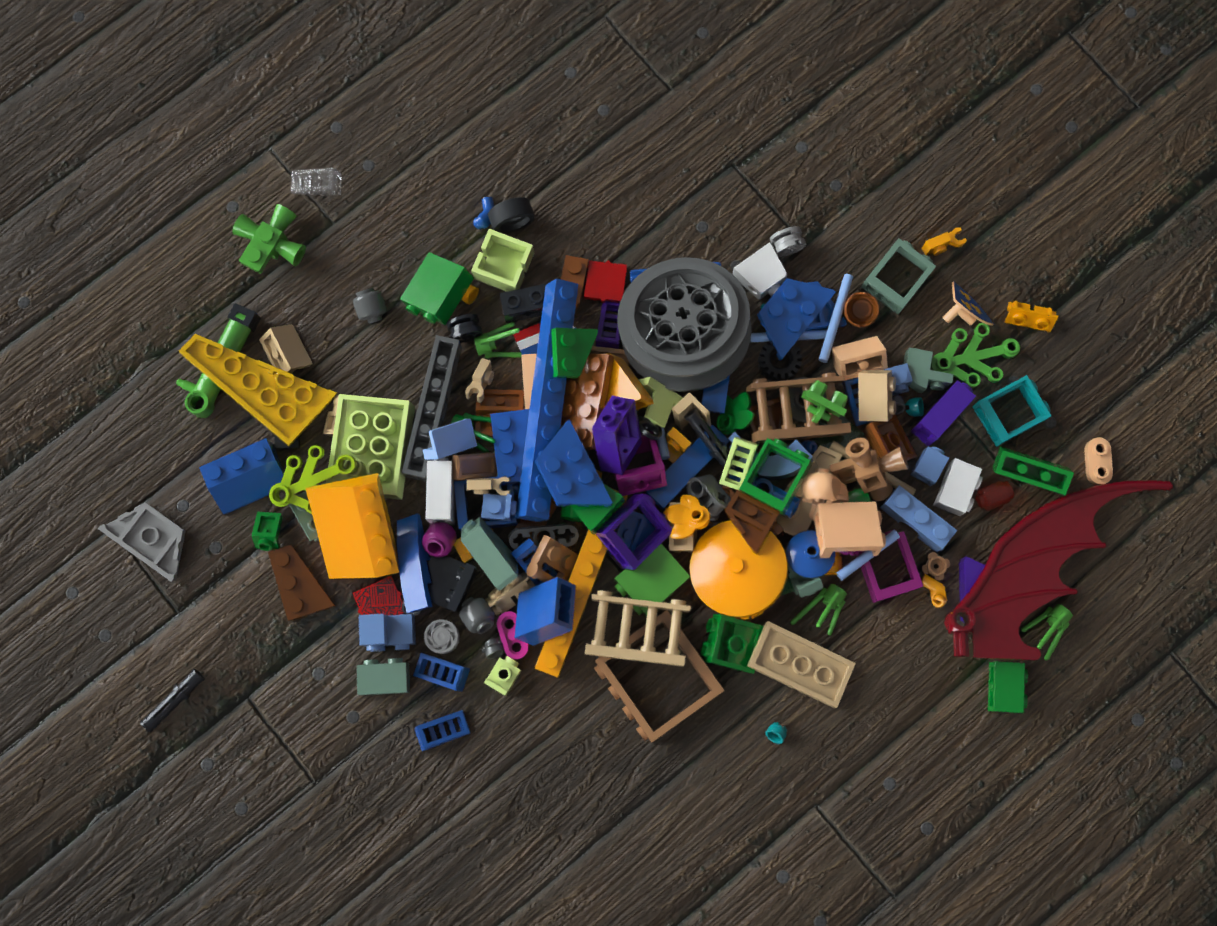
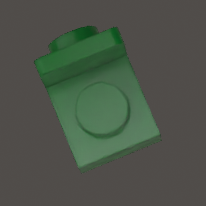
[251,512,283,551]

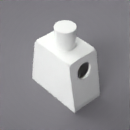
[732,242,787,299]

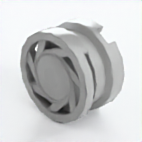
[770,226,806,257]
[424,619,460,654]

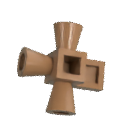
[829,438,909,501]

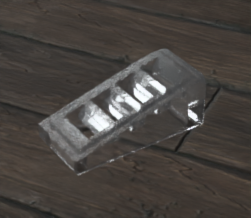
[291,168,341,195]

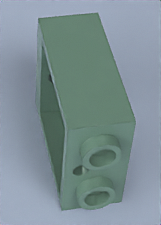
[861,238,936,315]

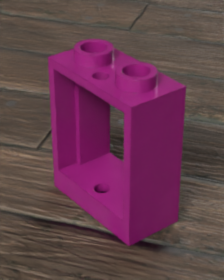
[614,431,667,496]
[856,529,924,603]

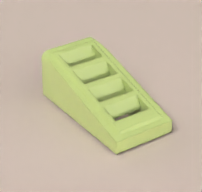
[719,437,759,491]

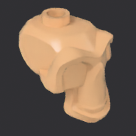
[802,468,849,521]

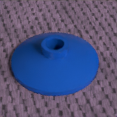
[786,531,835,578]

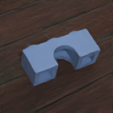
[879,485,957,552]

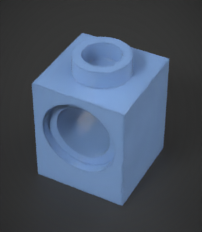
[910,446,949,486]

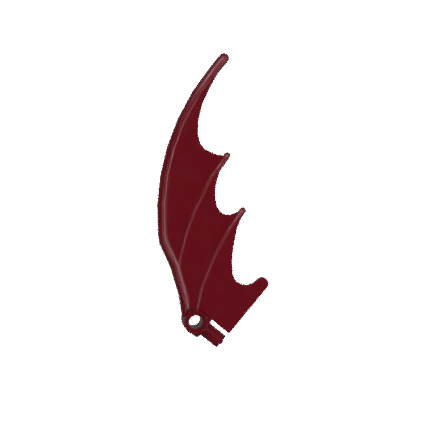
[944,480,1173,660]

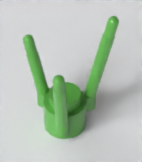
[474,322,522,359]
[790,584,847,636]
[1021,604,1073,661]

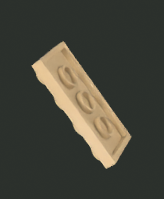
[747,621,856,708]

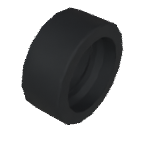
[488,197,535,234]

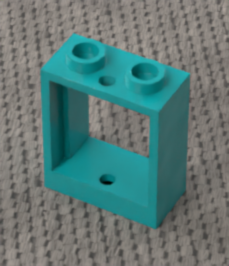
[972,375,1051,447]

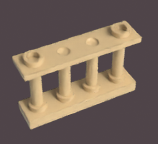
[585,591,691,667]

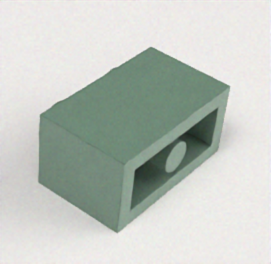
[357,658,410,695]

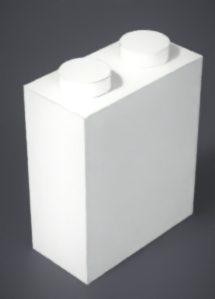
[426,457,456,526]

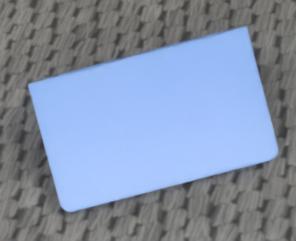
[423,419,477,459]

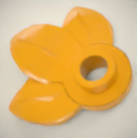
[663,495,710,539]

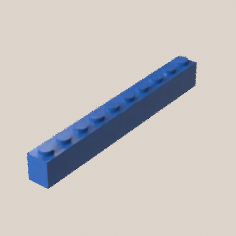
[515,278,578,522]

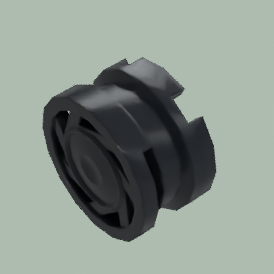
[446,314,483,343]

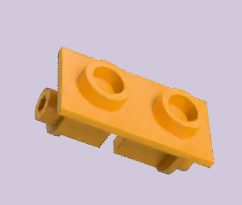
[1004,301,1058,332]

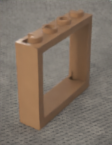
[594,610,724,742]

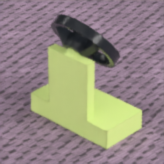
[637,377,683,440]

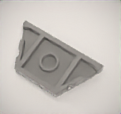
[98,503,186,583]

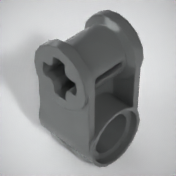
[687,475,731,521]

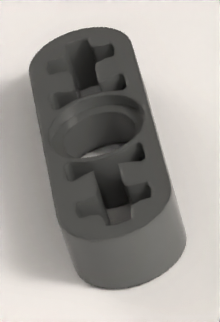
[508,523,579,550]

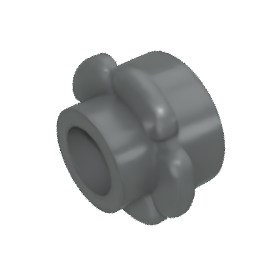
[482,638,505,659]

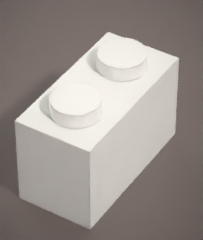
[933,458,983,516]

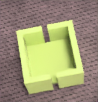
[471,229,534,292]

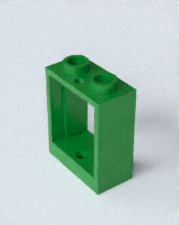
[739,438,812,516]

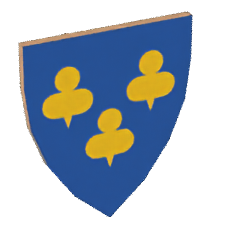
[943,281,994,326]

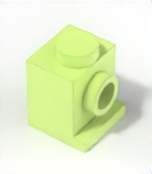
[484,656,522,696]

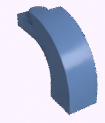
[728,432,814,480]

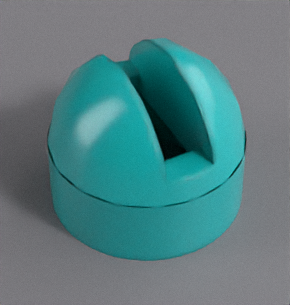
[905,397,924,417]
[765,722,787,744]

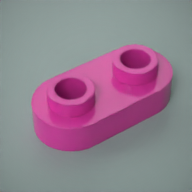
[497,611,529,660]

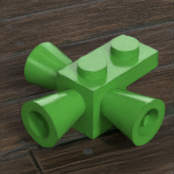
[232,204,306,274]

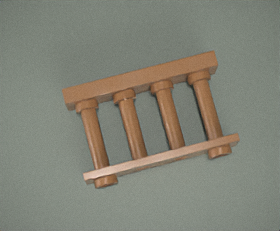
[746,373,851,443]

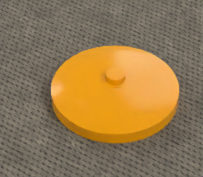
[690,520,788,618]

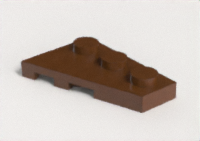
[268,545,336,621]

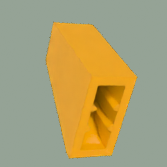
[605,353,654,411]

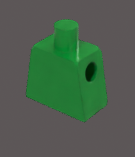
[570,484,625,535]

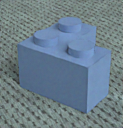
[359,614,416,652]

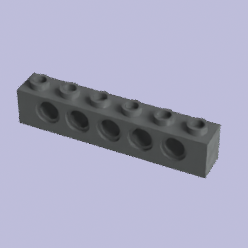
[402,335,462,482]

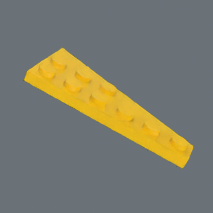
[179,334,337,446]

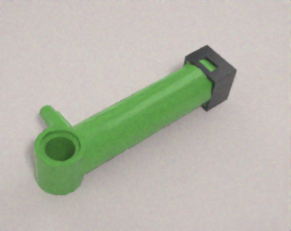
[176,303,261,418]

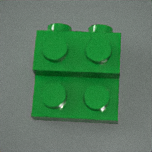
[701,614,764,674]

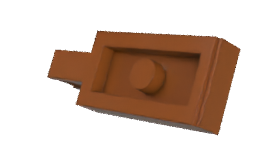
[561,255,589,310]

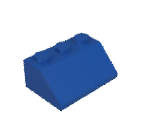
[199,438,285,515]

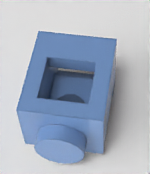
[884,363,913,396]

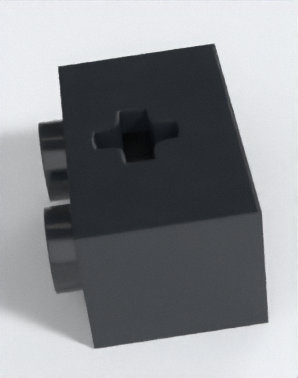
[499,284,546,323]

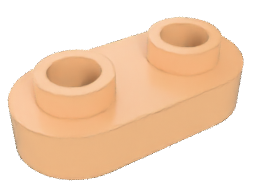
[1084,437,1113,485]

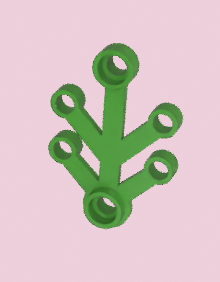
[931,323,1020,388]

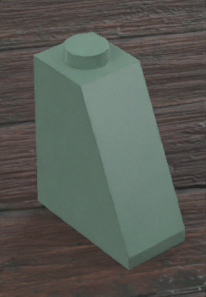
[461,517,518,591]

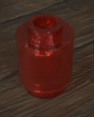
[975,481,1014,511]

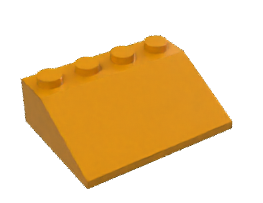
[306,473,399,579]

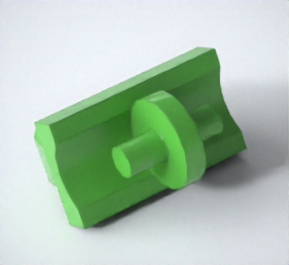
[801,380,848,423]

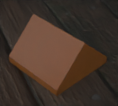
[863,415,917,462]

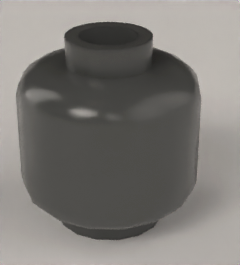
[353,288,387,324]
[459,597,495,634]

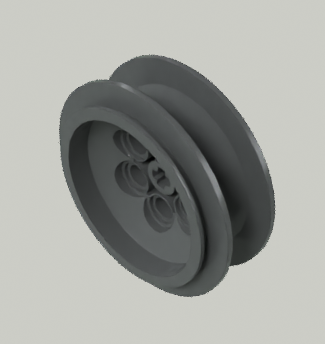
[617,257,752,392]

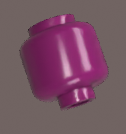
[422,522,457,558]

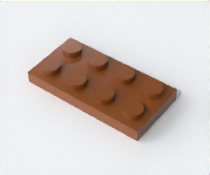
[560,354,614,450]

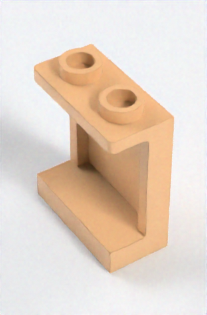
[813,502,886,558]

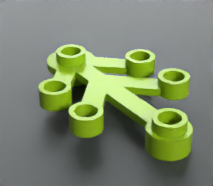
[269,445,357,514]

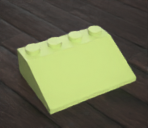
[326,394,415,500]

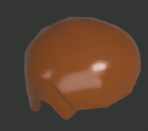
[843,292,880,328]

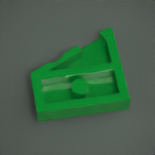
[551,327,598,378]

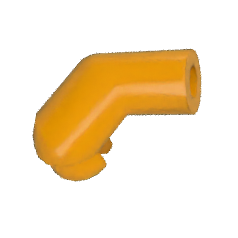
[921,574,947,608]

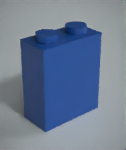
[514,577,576,646]

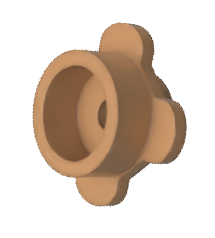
[922,552,950,581]

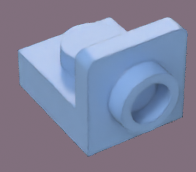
[481,494,517,522]

